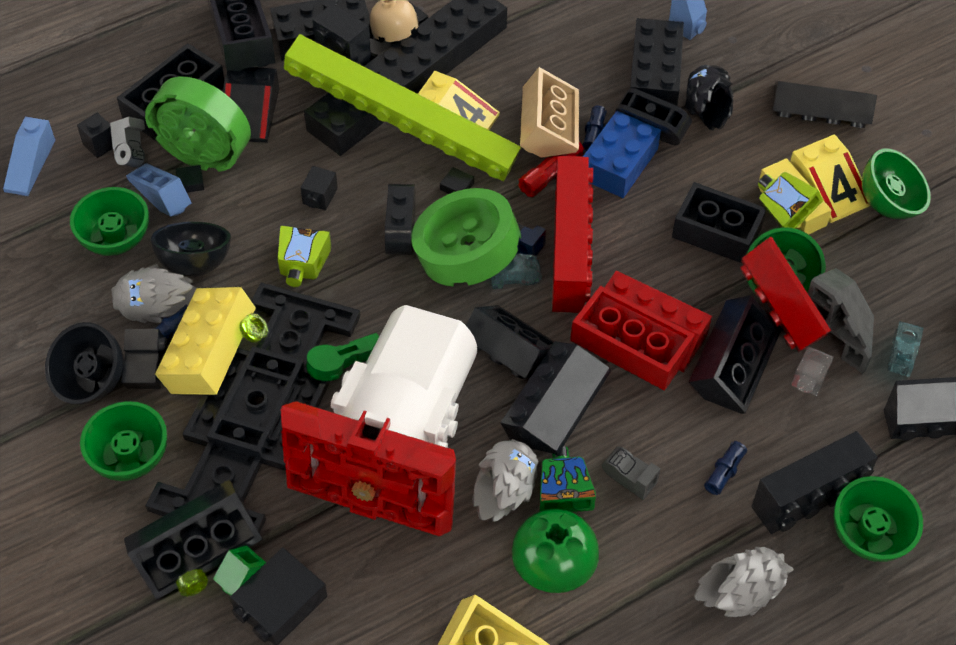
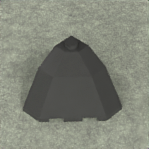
[808,268,874,374]

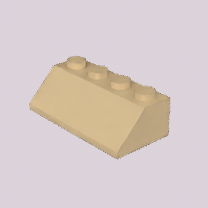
[520,67,579,157]

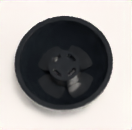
[151,222,231,277]
[45,322,123,404]

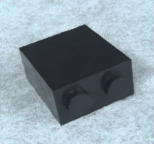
[230,547,328,645]

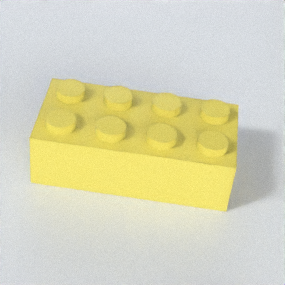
[155,287,256,395]

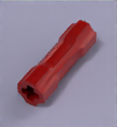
[518,142,584,197]

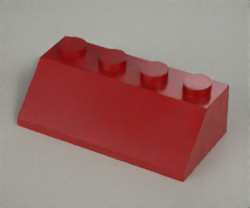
[740,236,831,353]
[604,271,712,373]
[570,286,695,391]

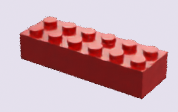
[552,156,593,313]

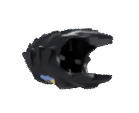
[685,65,733,131]

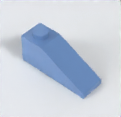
[669,0,707,40]
[3,117,55,196]
[126,163,192,216]

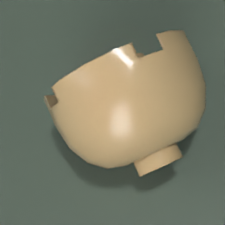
[370,0,418,42]

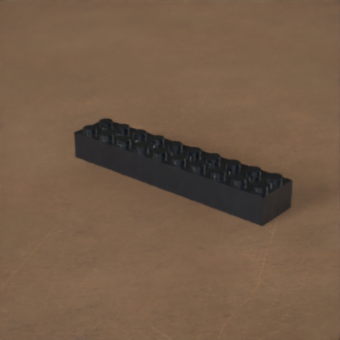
[304,0,507,156]

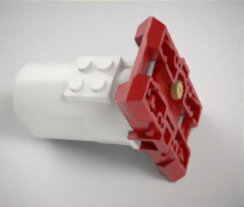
[281,305,477,536]

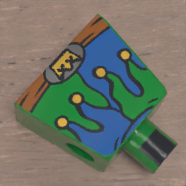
[539,446,596,512]

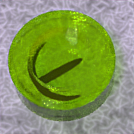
[240,313,268,342]
[176,569,208,596]

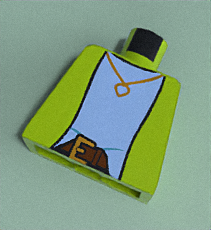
[758,172,824,229]
[278,226,331,287]

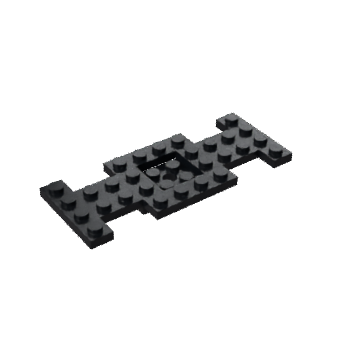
[145,282,361,545]

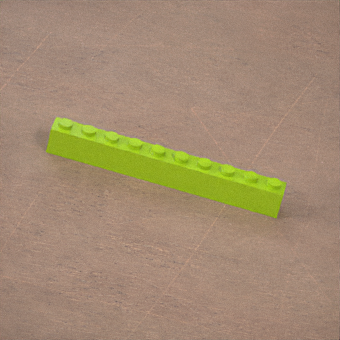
[284,34,521,181]

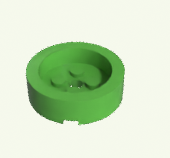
[145,77,251,172]
[411,188,521,286]

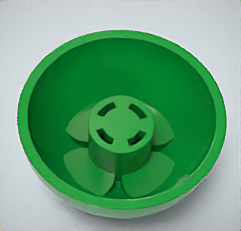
[862,148,931,219]
[70,187,149,256]
[747,227,826,294]
[80,401,167,481]
[834,476,923,562]
[512,509,599,593]

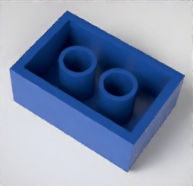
[583,111,661,198]

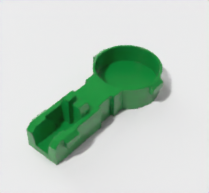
[306,333,379,381]

